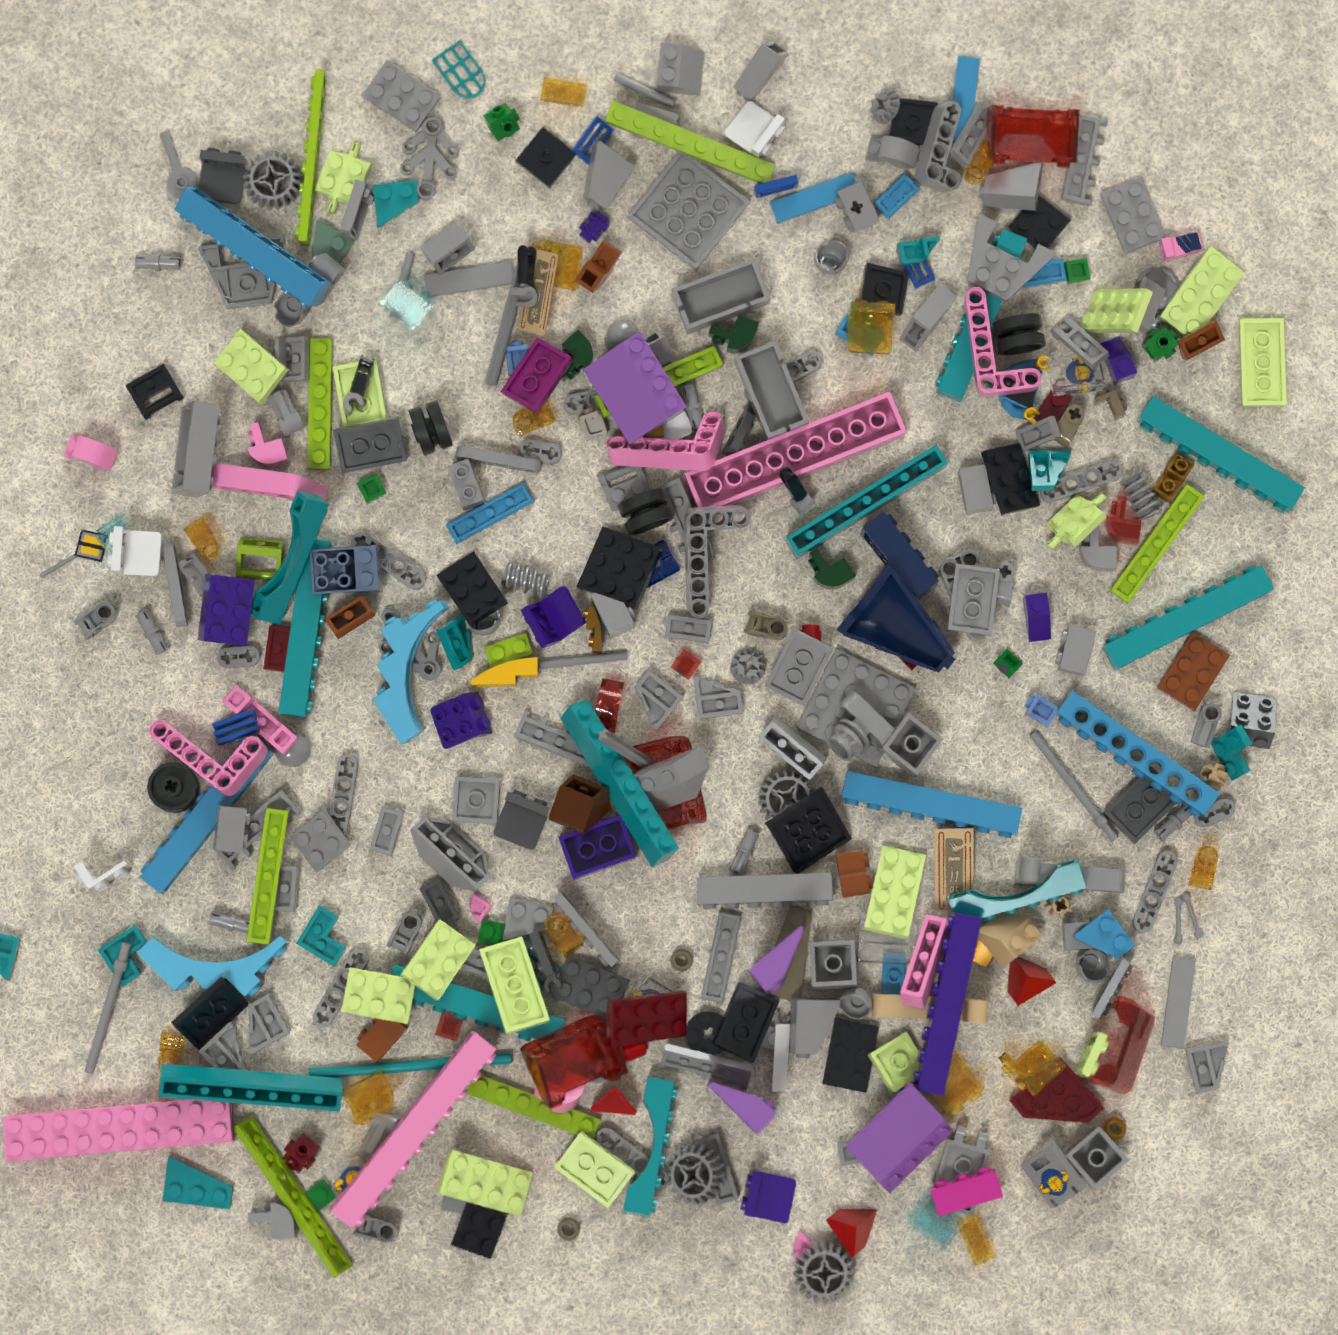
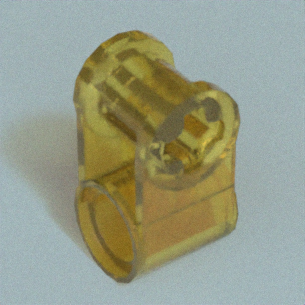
[964,141,1001,185]
[513,400,556,435]
[184,517,221,561]
[1189,846,1218,890]
[544,915,584,958]
[158,1032,185,1071]

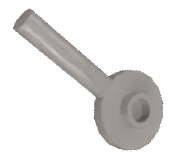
[160,131,198,198]

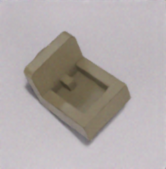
[1093,389,1127,421]
[578,406,608,440]

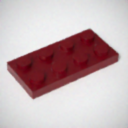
[607,991,687,1047]

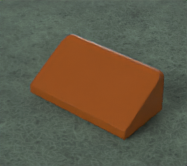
[1177,320,1225,360]

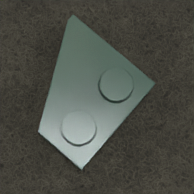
[312,219,354,264]

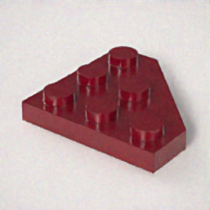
[1008,1057,1105,1123]

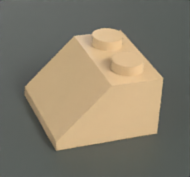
[978,912,1043,968]

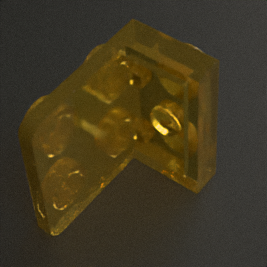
[531,239,583,291]
[847,300,895,354]
[998,1041,1066,1096]
[931,1054,984,1116]
[342,1070,394,1125]

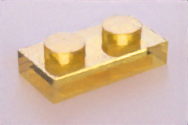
[540,78,587,107]
[956,1215,996,1266]

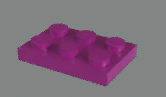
[500,337,574,414]

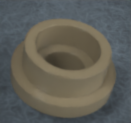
[671,949,693,972]
[557,1218,580,1241]

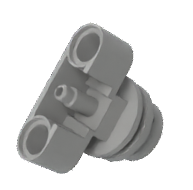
[828,691,895,761]

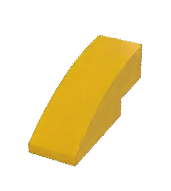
[471,657,538,687]

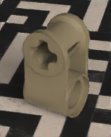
[1054,404,1085,448]
[744,611,787,640]

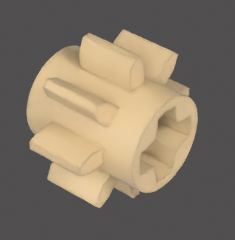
[1200,762,1228,790]
[1044,893,1073,918]

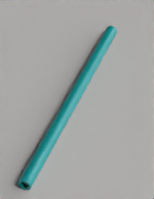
[309,1052,512,1078]

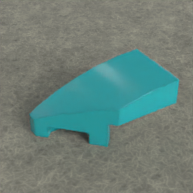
[896,236,940,266]

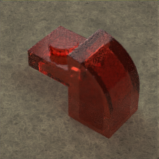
[1104,496,1142,546]
[595,678,624,733]

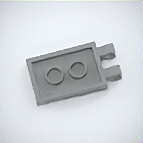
[929,1124,991,1216]

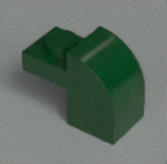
[708,315,759,353]
[562,330,593,382]
[808,549,856,589]

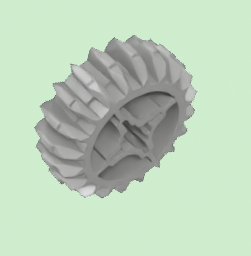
[243,151,302,210]
[758,769,816,821]
[666,1143,726,1205]
[793,1241,854,1304]

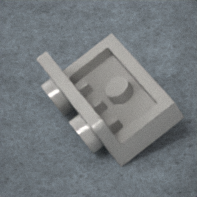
[274,336,309,383]

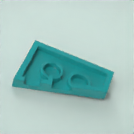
[162,1156,233,1209]

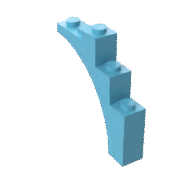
[373,600,449,744]
[137,936,288,997]

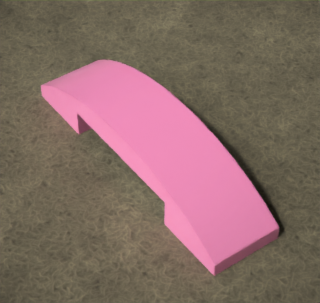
[222,685,298,755]

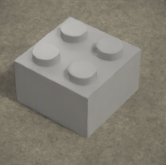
[810,940,859,991]
[1064,1125,1129,1190]

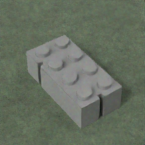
[672,259,770,335]
[734,341,809,441]
[171,401,221,498]

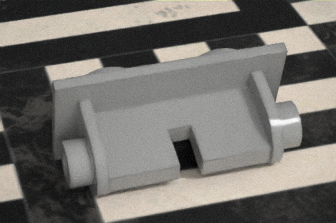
[178,552,211,597]

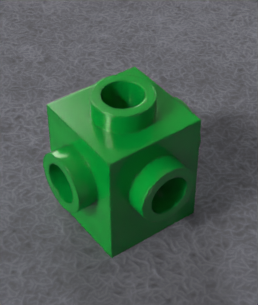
[483,103,520,142]
[1142,327,1178,363]

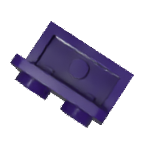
[520,586,585,648]
[430,691,493,749]
[740,1170,796,1223]

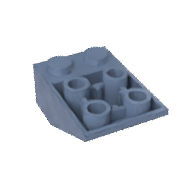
[310,545,383,594]

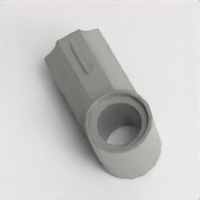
[268,390,305,437]
[1191,703,1222,749]
[361,1107,400,1154]

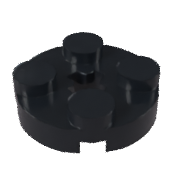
[686,1011,724,1055]

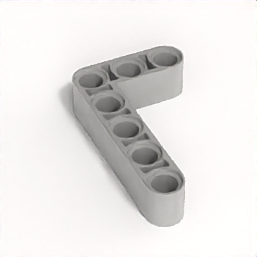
[684,505,751,618]
[1014,859,1125,893]

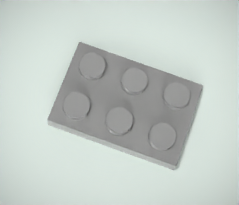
[362,60,441,133]
[1100,177,1166,254]
[947,563,1000,636]
[765,628,834,706]

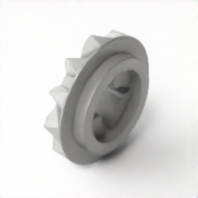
[869,89,900,124]
[730,648,766,684]

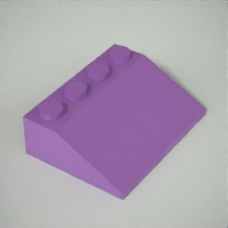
[583,332,687,445]
[749,926,804,995]
[708,1082,777,1134]
[845,1083,954,1194]

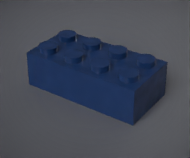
[861,511,939,600]

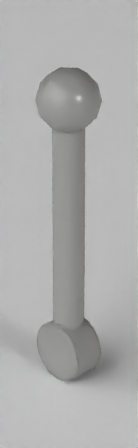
[1182,893,1204,938]
[1174,897,1183,944]

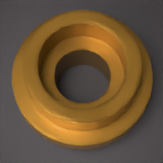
[1103,1117,1126,1140]

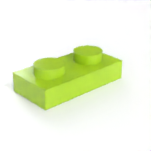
[484,633,533,668]

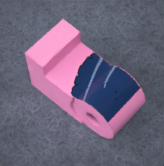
[1159,232,1204,262]

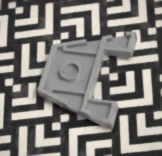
[967,214,1056,302]
[198,235,285,310]

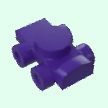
[579,211,609,243]

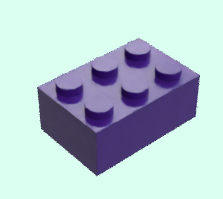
[197,574,255,646]
[558,815,637,880]

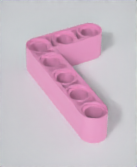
[964,287,1042,397]
[606,412,725,471]
[211,463,328,501]
[149,720,268,796]

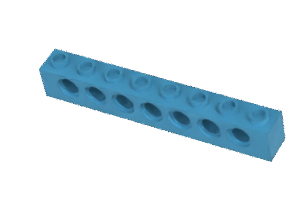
[1056,691,1220,818]

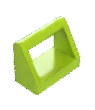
[236,537,285,580]

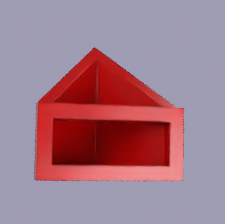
[1007,957,1056,1006]
[591,1086,636,1115]
[826,1209,877,1257]

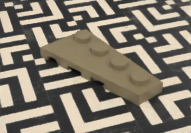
[758,905,812,1002]

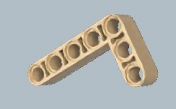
[872,993,988,1024]

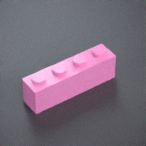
[900,914,948,1010]

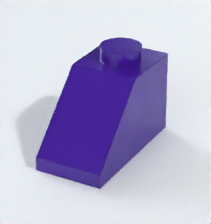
[1099,337,1137,385]
[1023,593,1051,642]

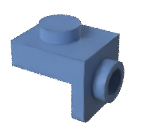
[506,342,529,376]
[1024,693,1060,728]

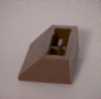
[549,774,612,834]

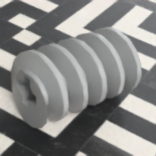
[1120,471,1162,521]
[501,560,550,599]

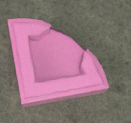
[470,893,493,924]
[793,1231,813,1263]

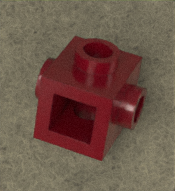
[282,1133,320,1173]

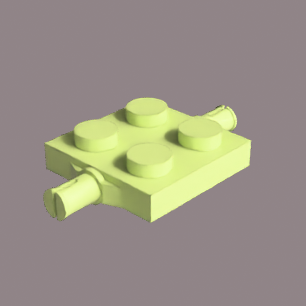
[315,142,372,214]
[1046,492,1107,550]

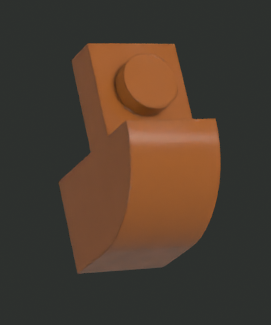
[575,240,623,293]

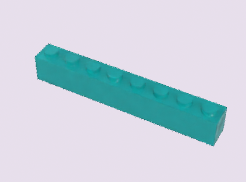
[935,229,1027,403]
[1137,396,1305,513]
[785,445,948,559]
[278,539,332,719]
[1102,565,1274,671]
[560,699,679,867]
[391,964,566,1049]
[158,1064,342,1111]

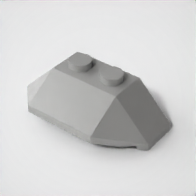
[632,747,709,812]
[410,816,491,892]

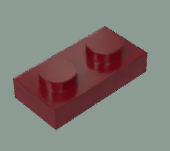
[1030,386,1073,424]
[263,625,290,672]

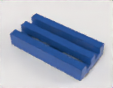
[571,116,614,165]
[753,175,798,198]
[896,240,935,290]
[212,709,260,746]

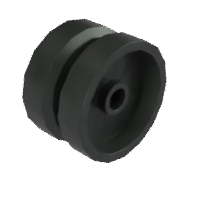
[993,313,1046,356]
[408,400,453,456]
[617,488,673,536]
[147,762,200,814]

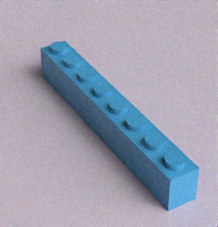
[174,187,331,307]
[140,738,274,895]
[841,771,1022,838]

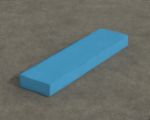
[952,56,980,143]
[770,173,855,224]
[446,482,534,544]

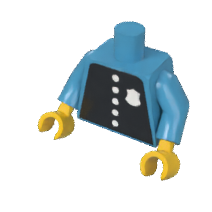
[988,356,1052,424]

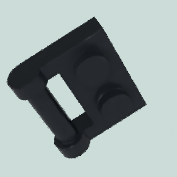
[125,364,184,420]

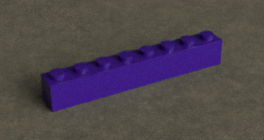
[912,912,982,1096]

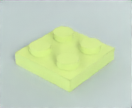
[868,1031,920,1093]

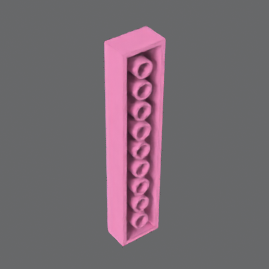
[684,392,907,518]
[329,1031,496,1229]
[3,1100,235,1162]

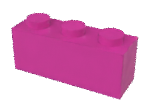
[929,1166,1004,1216]

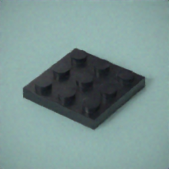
[576,526,663,610]
[765,787,852,874]

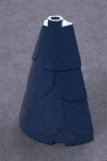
[837,562,956,673]

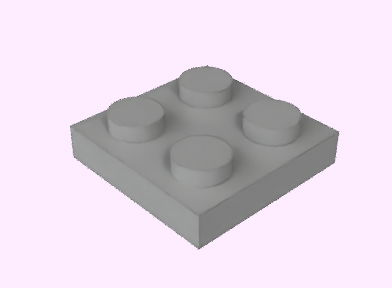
[452,776,500,824]
[290,810,351,872]

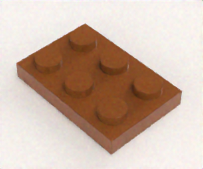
[1157,632,1230,712]

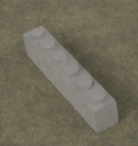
[697,873,833,909]

